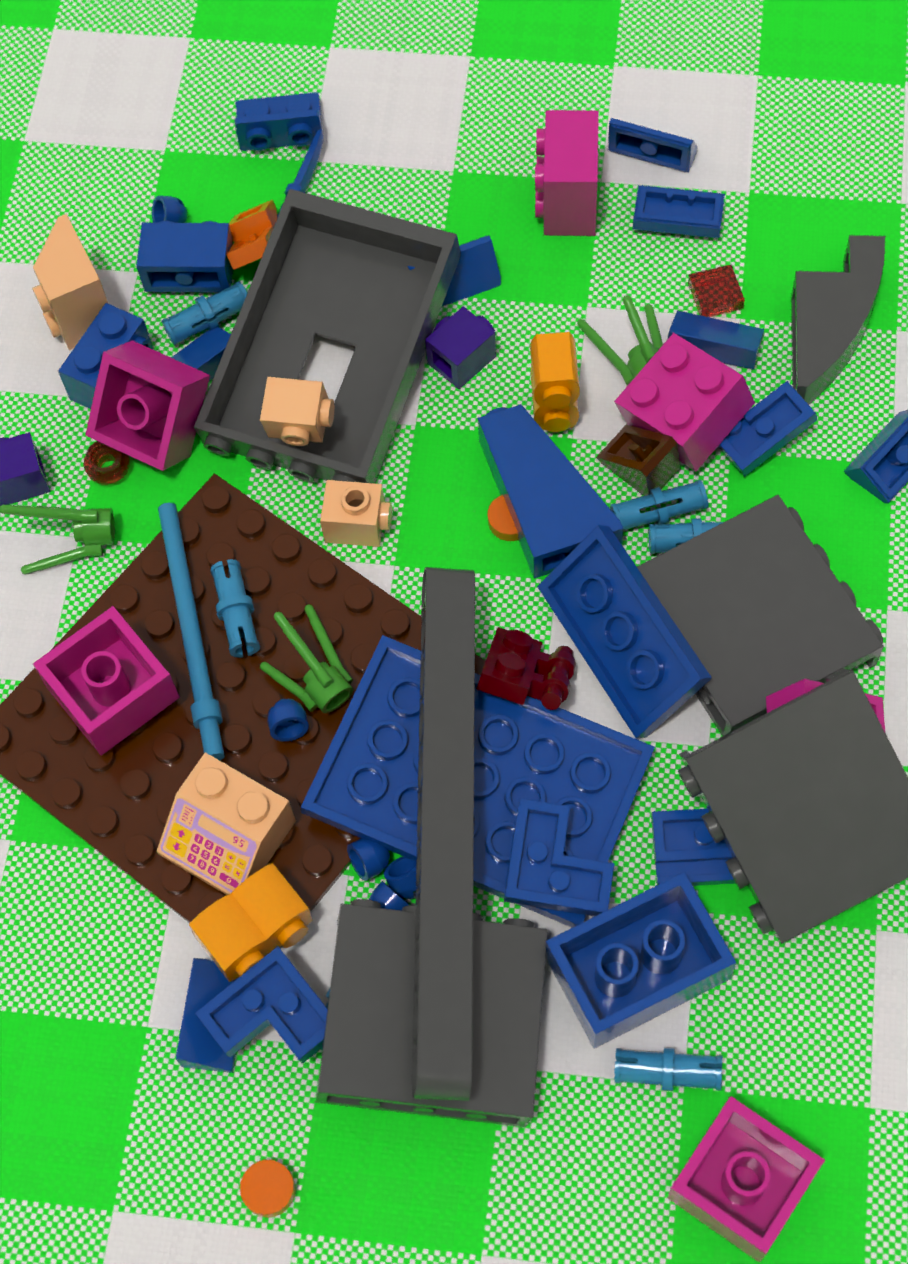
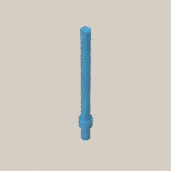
[158,503,225,761]

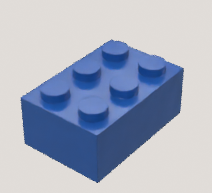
[546,872,736,1049]

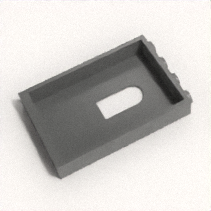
[194,189,461,484]

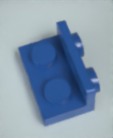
[235,92,324,151]

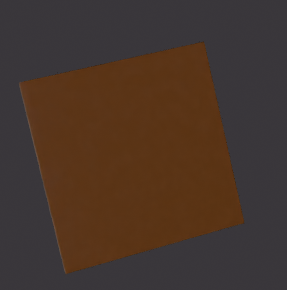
[0,473,486,949]

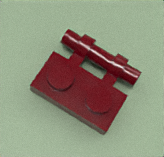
[476,627,576,710]

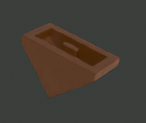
[596,424,680,496]

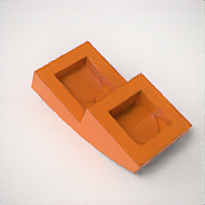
[226,200,277,270]

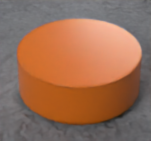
[488,495,518,541]
[240,1160,296,1218]

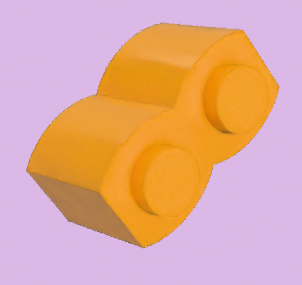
[530,332,580,432]
[189,863,313,982]

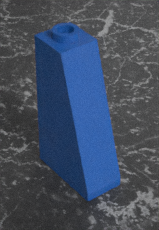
[478,404,623,579]

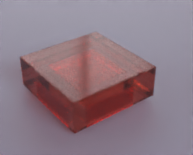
[688,264,745,317]

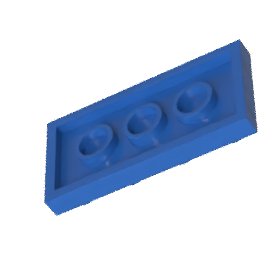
[537,525,712,738]

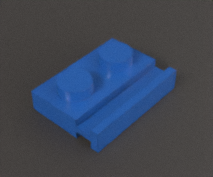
[651,809,735,886]

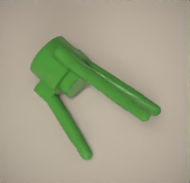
[577,295,663,386]
[0,505,115,574]
[260,604,353,713]

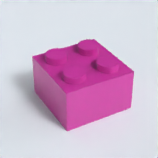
[535,110,599,236]
[614,333,755,472]
[85,340,210,471]
[33,606,180,756]
[667,1096,825,1263]

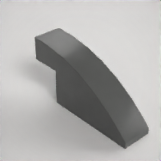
[791,235,885,405]

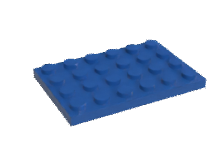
[301,635,655,928]

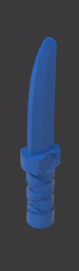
[277,130,324,218]

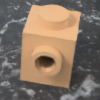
[260,377,335,446]
[320,480,392,547]

